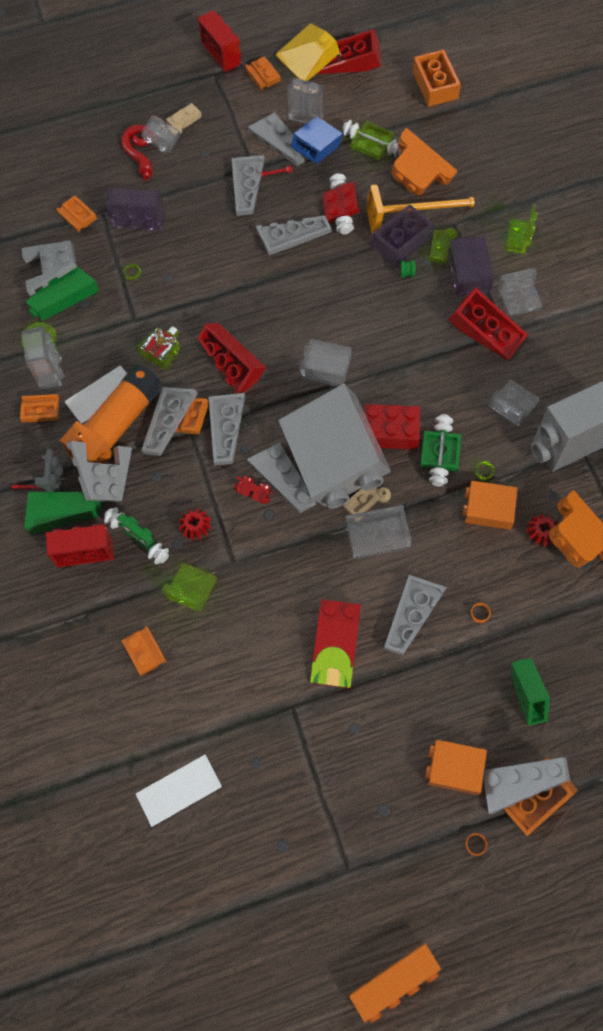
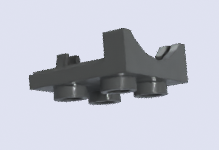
[35,449,63,492]

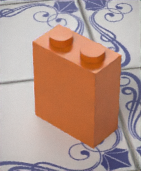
[462,481,518,530]
[425,740,487,795]

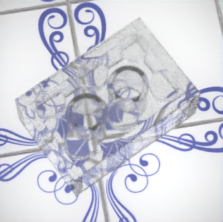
[21,327,64,390]
[345,505,412,560]

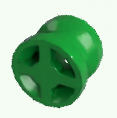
[400,260,416,278]

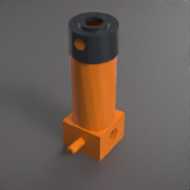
[60,364,163,464]

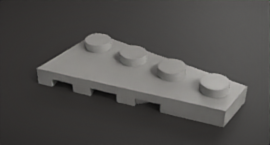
[248,112,309,166]
[232,155,265,216]
[256,215,331,255]
[141,387,198,456]
[209,393,245,466]
[247,443,316,514]
[384,575,447,656]
[483,757,570,814]

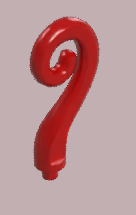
[121,125,153,180]

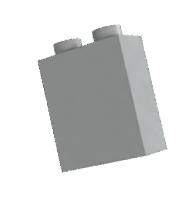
[531,381,603,472]
[278,384,391,509]

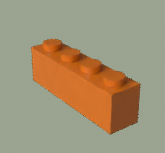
[349,943,441,1023]

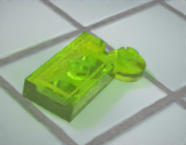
[429,228,457,264]

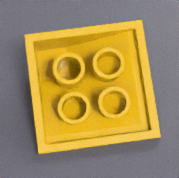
[275,23,340,84]

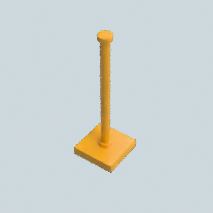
[366,185,474,235]

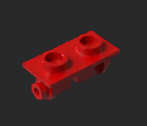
[234,475,275,504]

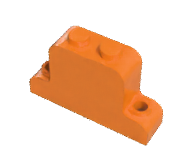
[391,128,458,195]
[549,490,603,568]

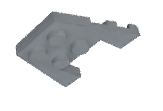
[22,240,77,296]
[67,441,132,502]

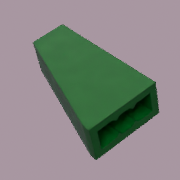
[26,266,99,321]
[24,492,103,534]

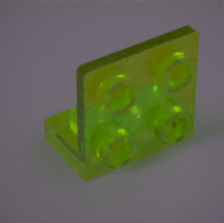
[505,204,538,254]
[162,563,217,612]

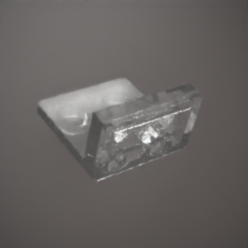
[498,268,543,316]
[489,380,540,426]

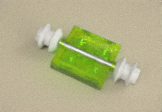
[342,120,403,160]

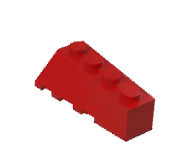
[198,323,266,394]

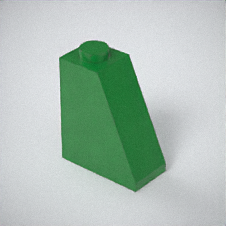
[511,658,550,726]

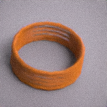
[470,603,491,623]
[465,833,487,856]

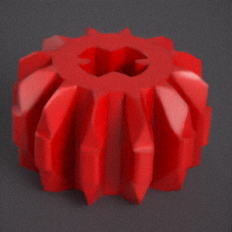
[179,508,211,541]
[526,514,558,548]

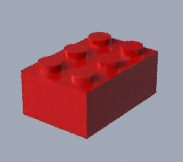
[198,10,241,72]
[364,404,420,450]
[46,524,114,568]

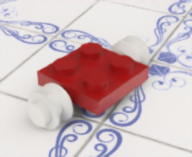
[322,174,359,234]

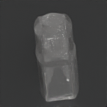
[142,115,181,154]

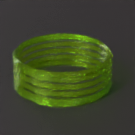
[123,264,141,280]
[475,461,494,480]

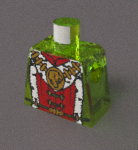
[137,326,180,371]

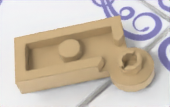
[166,103,202,136]
[343,487,391,521]

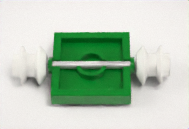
[420,414,462,487]
[104,508,169,564]

